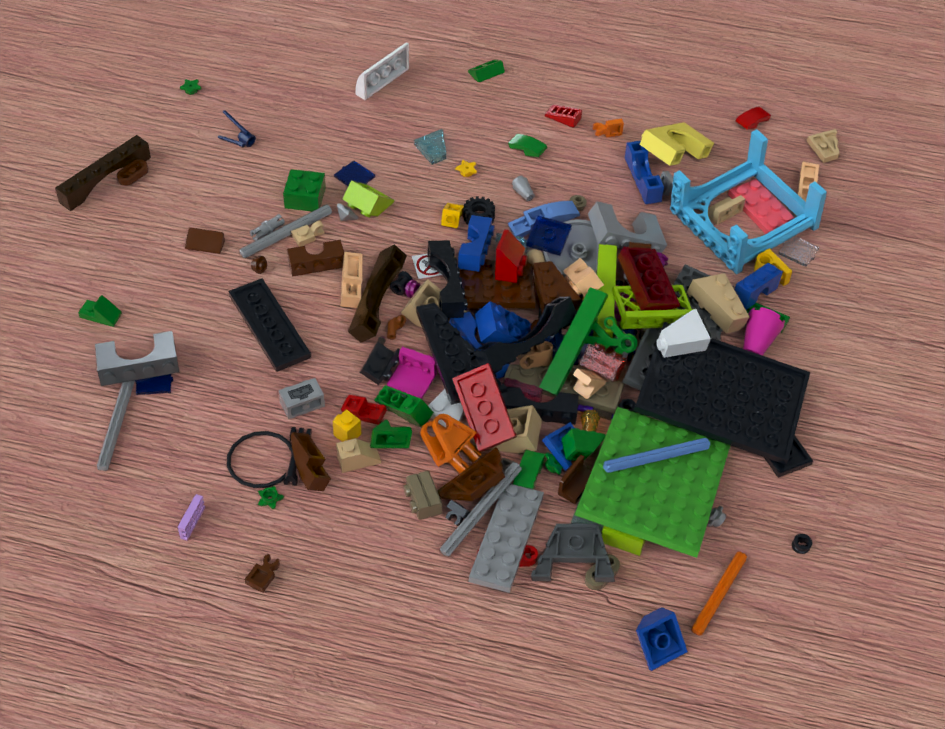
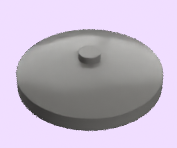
[543,219,599,277]

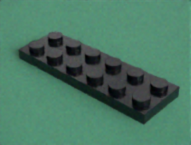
[228,278,311,372]

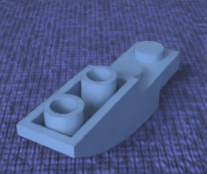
[508,201,580,239]

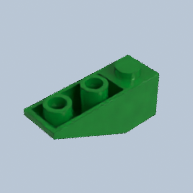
[374,385,434,427]

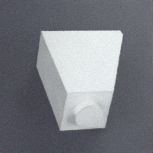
[657,309,711,358]

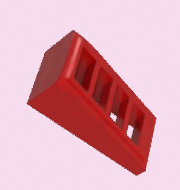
[545,105,582,128]

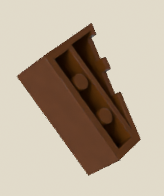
[533,261,581,313]

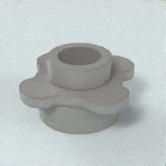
[707,506,726,527]

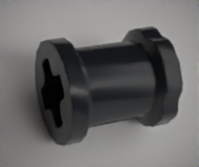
[390,271,413,295]

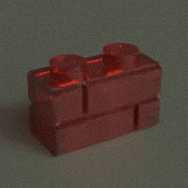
[579,342,626,382]

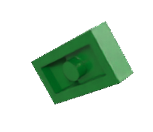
[78,295,122,327]
[370,420,412,448]

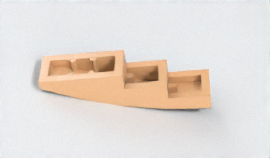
[794,162,819,217]

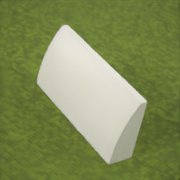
[355,42,409,100]

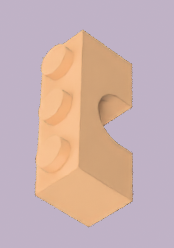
[563,258,604,297]

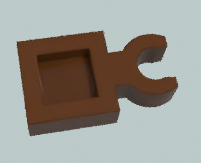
[244,554,280,593]

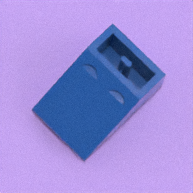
[475,301,531,344]

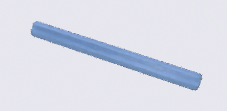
[603,438,710,473]

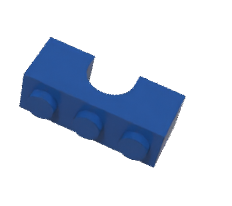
[734,263,783,310]

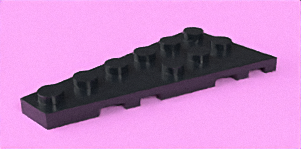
[416,303,507,405]

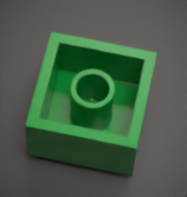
[283,169,326,212]

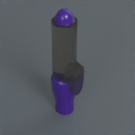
[578,404,614,420]

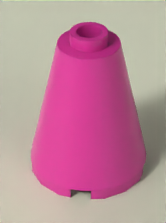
[743,307,785,356]

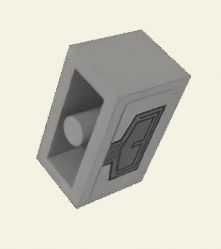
[279,378,325,420]

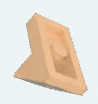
[573,368,607,399]

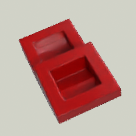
[735,106,771,130]
[341,395,387,425]

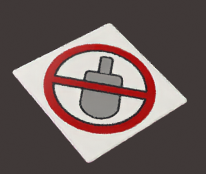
[412,254,442,279]

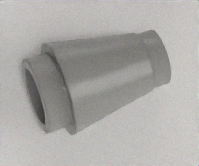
[512,176,535,201]

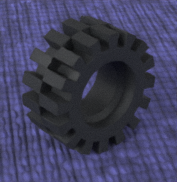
[463,196,495,225]

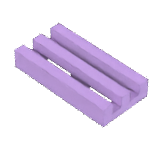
[178,494,205,541]

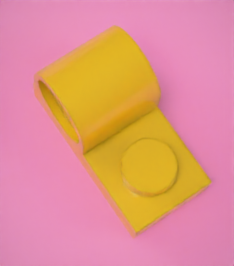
[754,248,792,286]

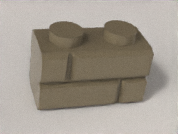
[403,471,442,520]

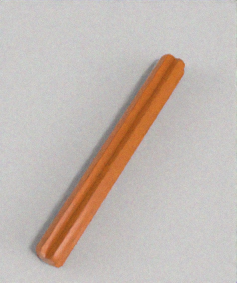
[691,551,747,636]

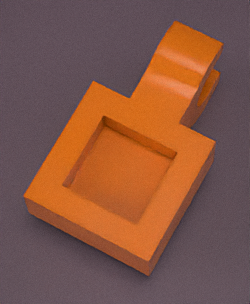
[593,118,624,138]

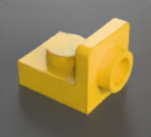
[441,203,464,228]

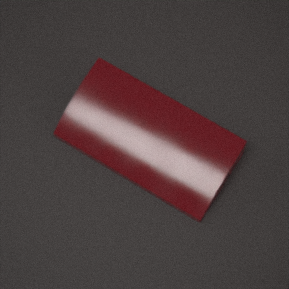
[618,246,680,311]

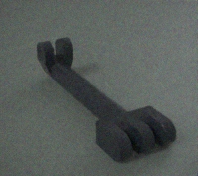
[284,427,312,486]

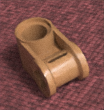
[517,341,553,369]

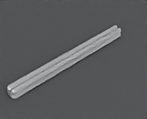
[240,205,332,258]
[97,380,135,471]
[440,462,522,557]

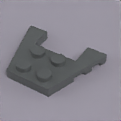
[531,524,615,582]

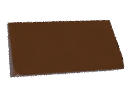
[185,227,225,254]

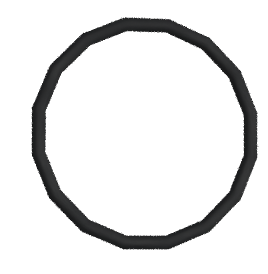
[227,431,293,488]

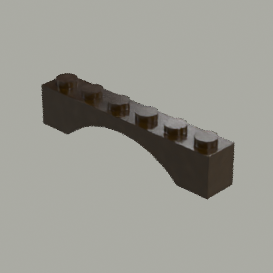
[55,135,151,211]
[348,244,407,343]

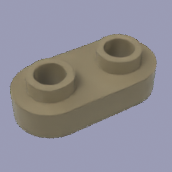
[585,554,620,591]

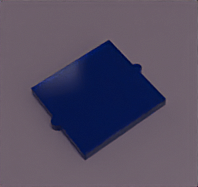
[334,161,375,186]
[135,374,173,395]

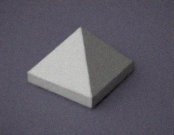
[337,203,358,221]

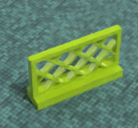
[612,285,694,329]

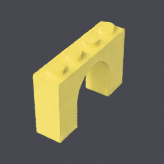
[639,122,714,166]

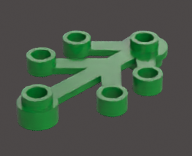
[563,316,638,366]

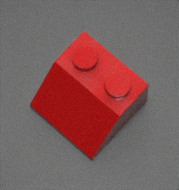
[495,229,528,283]

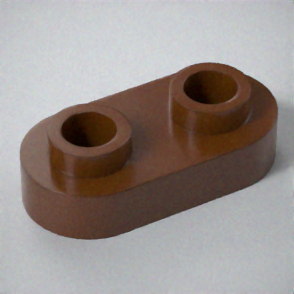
[117,160,148,186]

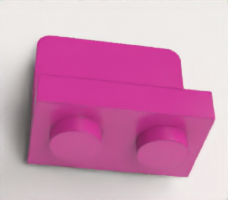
[387,346,437,399]

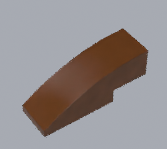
[291,432,331,491]

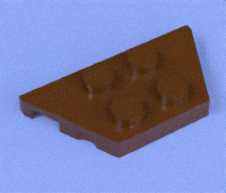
[437,447,505,501]

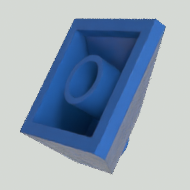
[636,607,688,671]

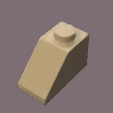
[336,438,381,473]

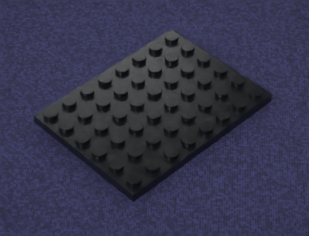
[634,322,810,465]

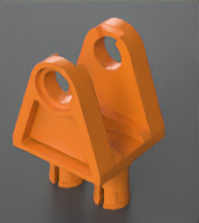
[420,414,482,474]

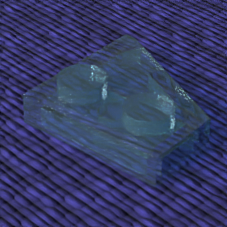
[414,129,446,165]

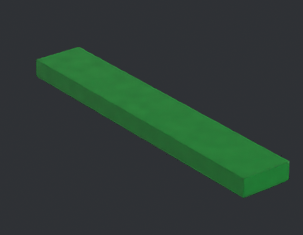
[539,287,608,396]

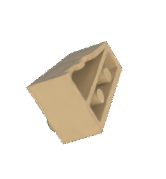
[686,273,749,333]

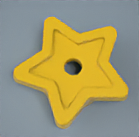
[455,160,477,177]

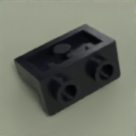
[359,342,400,385]

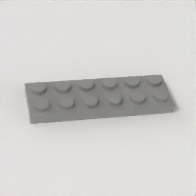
[469,484,544,593]

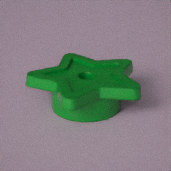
[180,79,201,95]
[545,452,563,475]
[258,486,284,509]

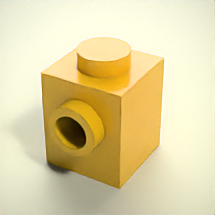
[333,409,362,442]

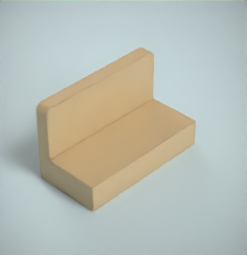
[708,195,745,225]

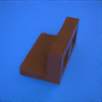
[558,455,592,504]

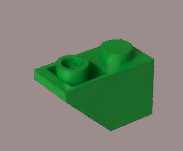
[561,428,606,461]

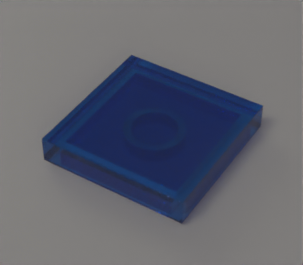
[526,215,572,256]

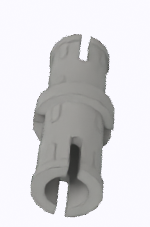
[250,214,285,241]

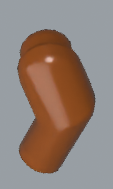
[387,315,406,340]

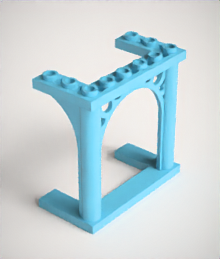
[670,129,827,274]

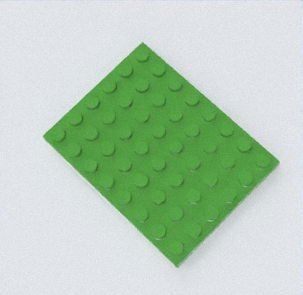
[575,407,730,558]

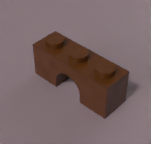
[287,239,344,277]

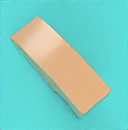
[340,252,363,308]

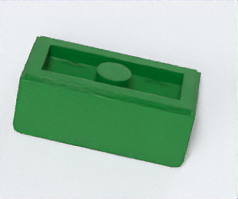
[468,59,505,82]

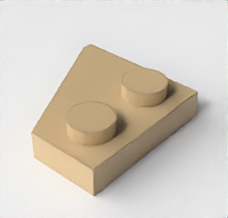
[807,129,839,163]

